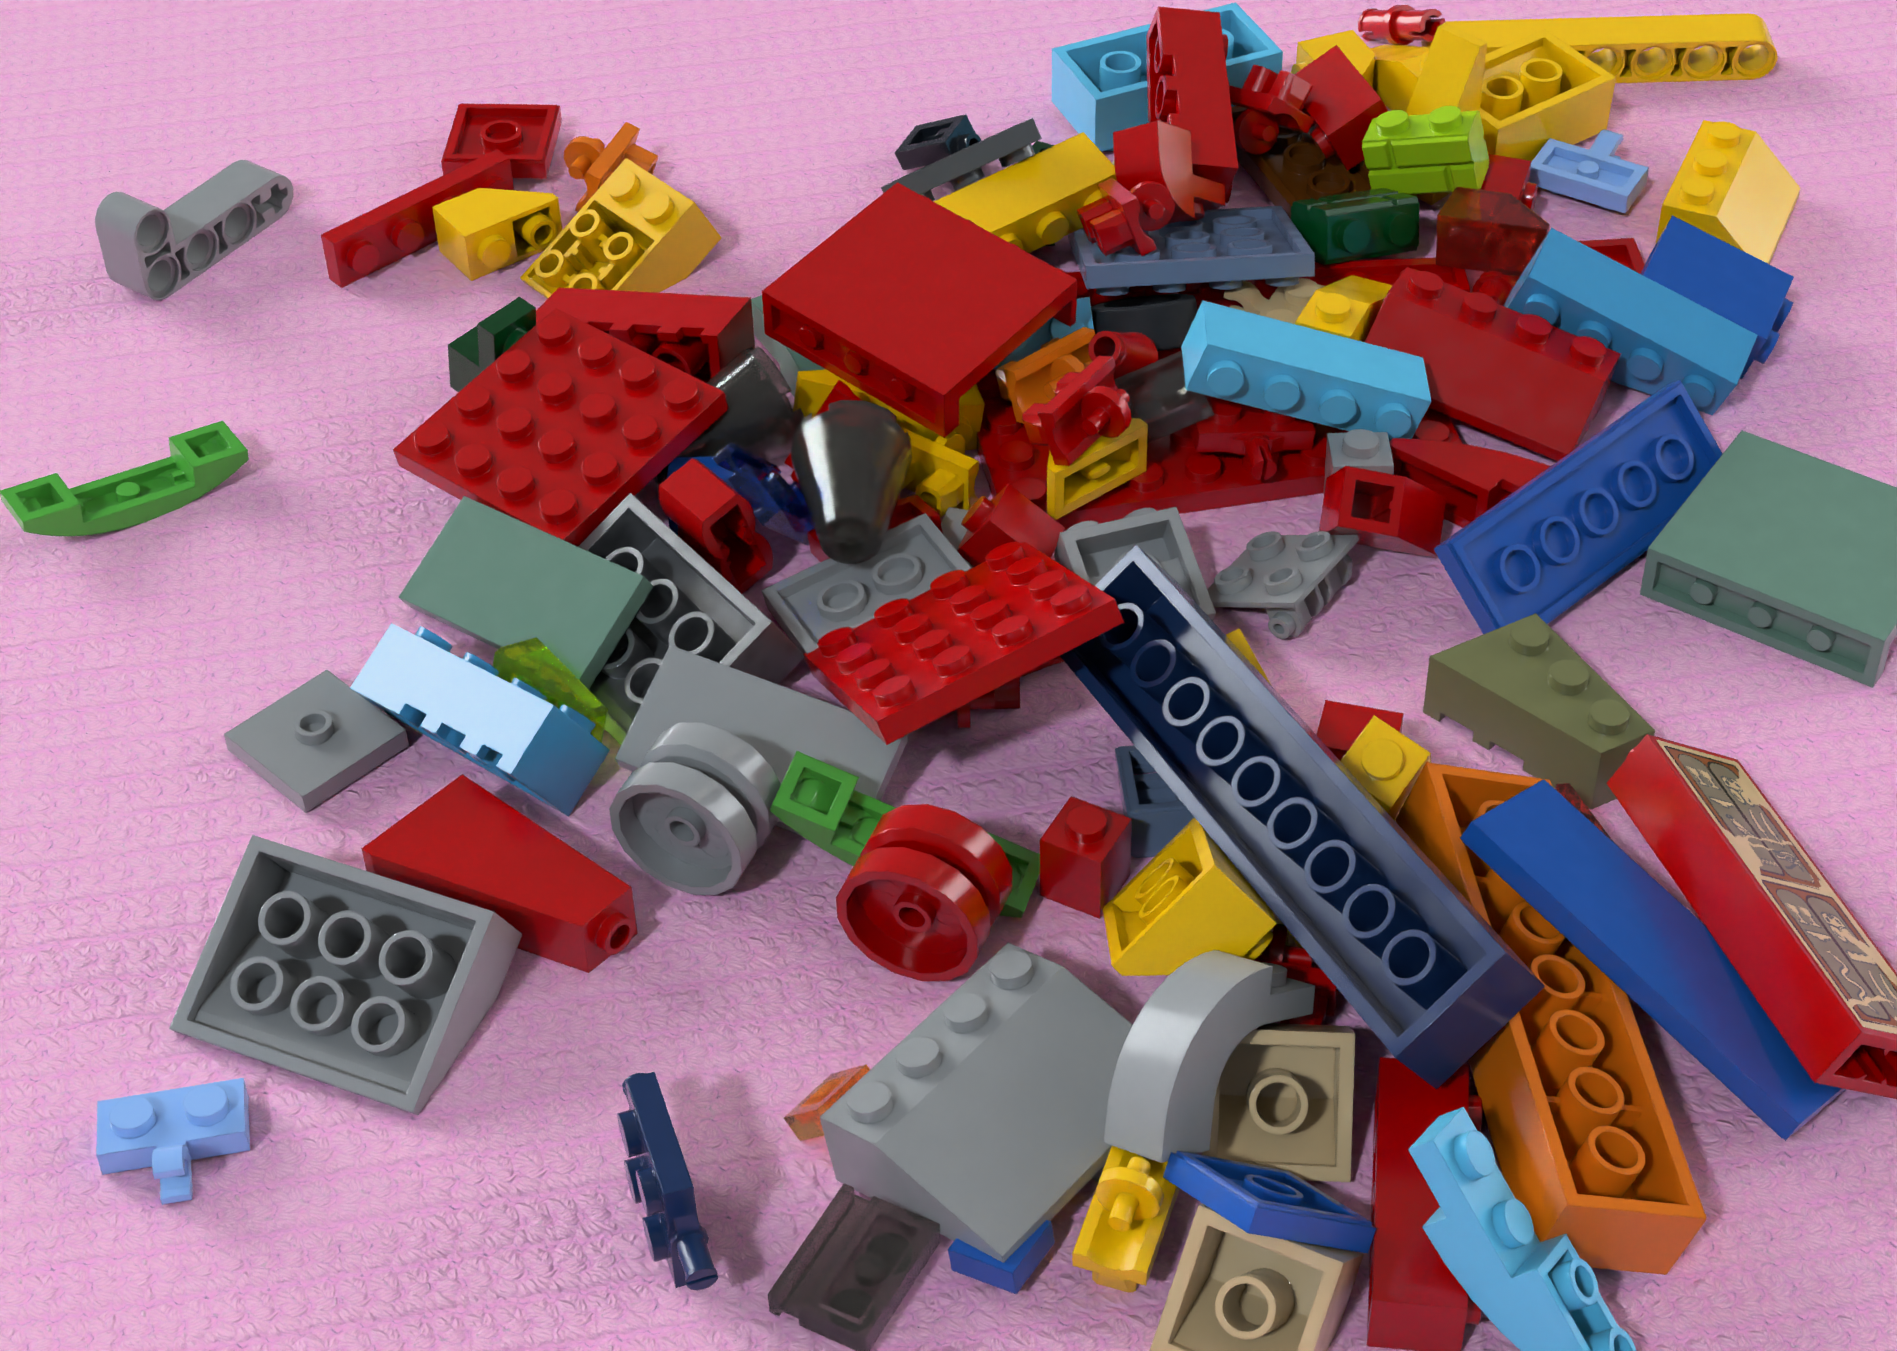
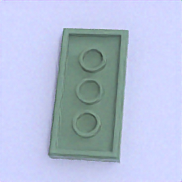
[399,496,653,692]

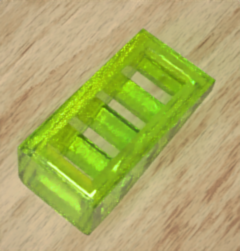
[493,637,608,743]

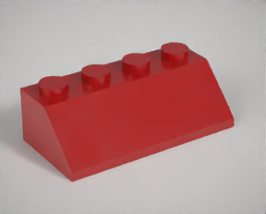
[1365,267,1621,461]

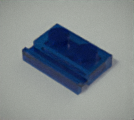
[713,443,822,545]

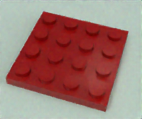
[393,308,729,547]
[803,541,1124,745]

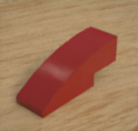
[1389,438,1550,528]

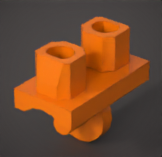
[564,122,658,212]
[995,327,1095,424]

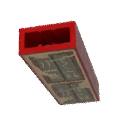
[1606,734,1897,1099]

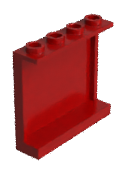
[762,182,1077,438]

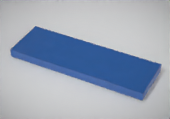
[1434,380,1723,634]
[1460,779,1846,1141]

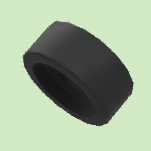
[1091,294,1197,351]

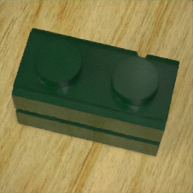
[1291,188,1419,265]

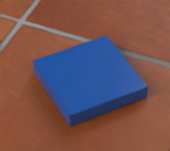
[1163,1150,1376,1254]

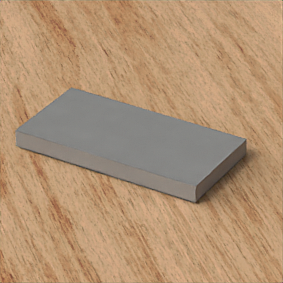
[615,645,908,835]

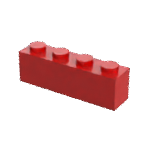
[1367,1057,1482,1351]

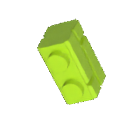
[1362,106,1489,194]

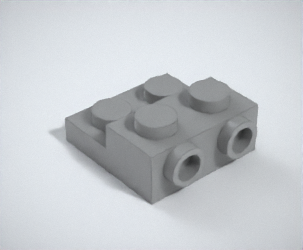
[1054,507,1216,621]

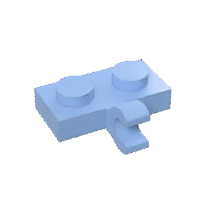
[1529,129,1649,214]
[96,1078,250,1205]

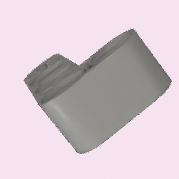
[95,160,293,300]

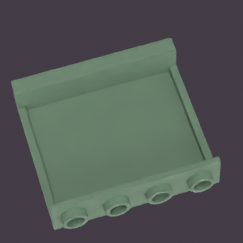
[1640,430,1897,688]

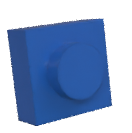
[948,1220,1055,1294]

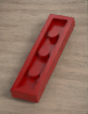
[321,149,514,288]

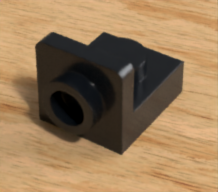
[895,114,982,171]

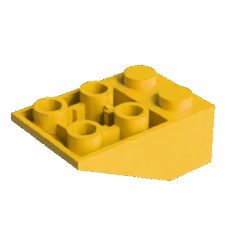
[520,158,722,299]

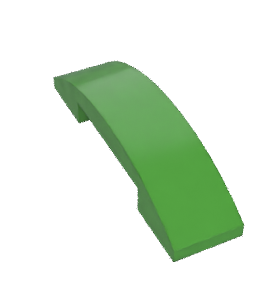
[0,421,249,536]
[770,751,1040,918]

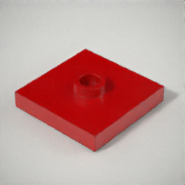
[441,103,562,179]

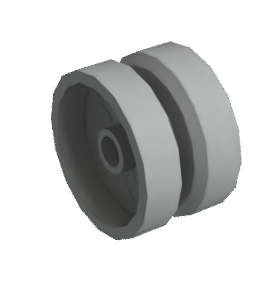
[609,722,781,895]

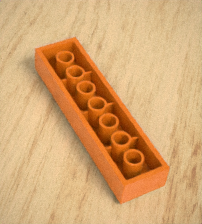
[1395,762,1707,1275]

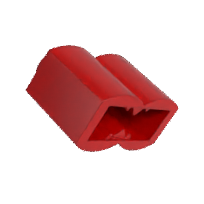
[659,458,773,594]

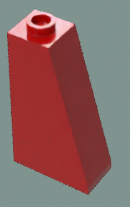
[361,774,638,973]

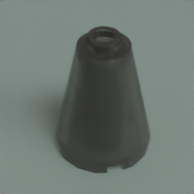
[653,346,808,485]
[791,400,912,564]

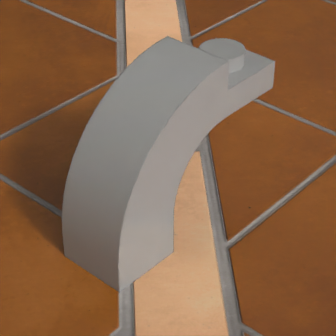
[1104,950,1315,1163]

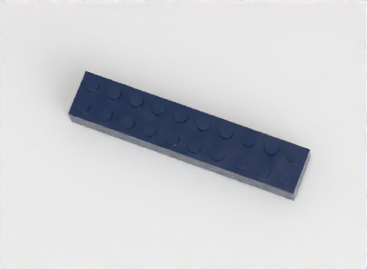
[1060,545,1545,1090]

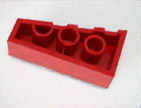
[1146,6,1238,210]
[536,287,758,428]

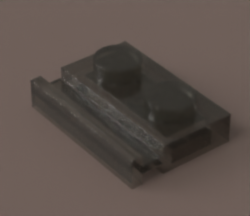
[1114,351,1215,444]
[768,1183,940,1351]

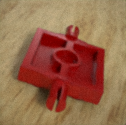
[1174,361,1315,480]

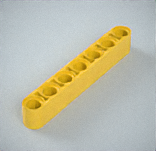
[1421,13,1777,83]

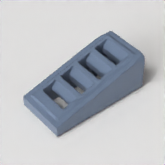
[1115,745,1194,858]

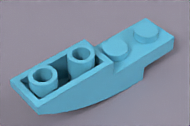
[1408,1107,1636,1351]

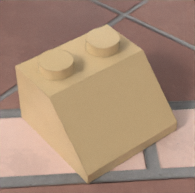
[1202,1023,1355,1182]
[1149,1204,1364,1351]

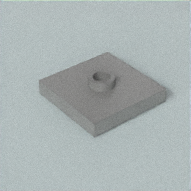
[224,670,409,813]

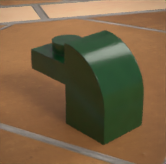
[448,297,536,392]

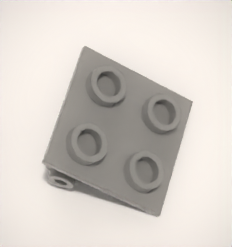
[1207,531,1359,639]

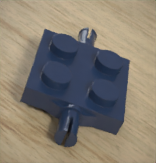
[617,1072,718,1290]

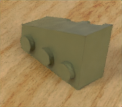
[1423,613,1655,810]

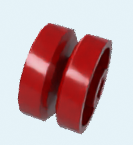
[836,804,1013,981]

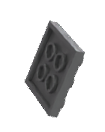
[881,118,1042,201]

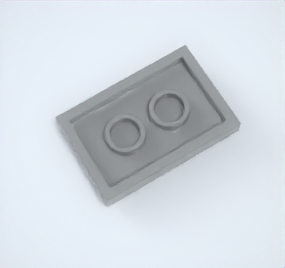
[761,513,971,663]

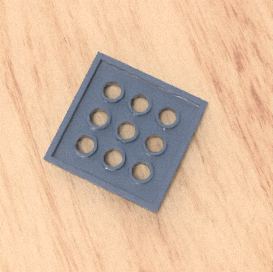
[1068,206,1315,296]

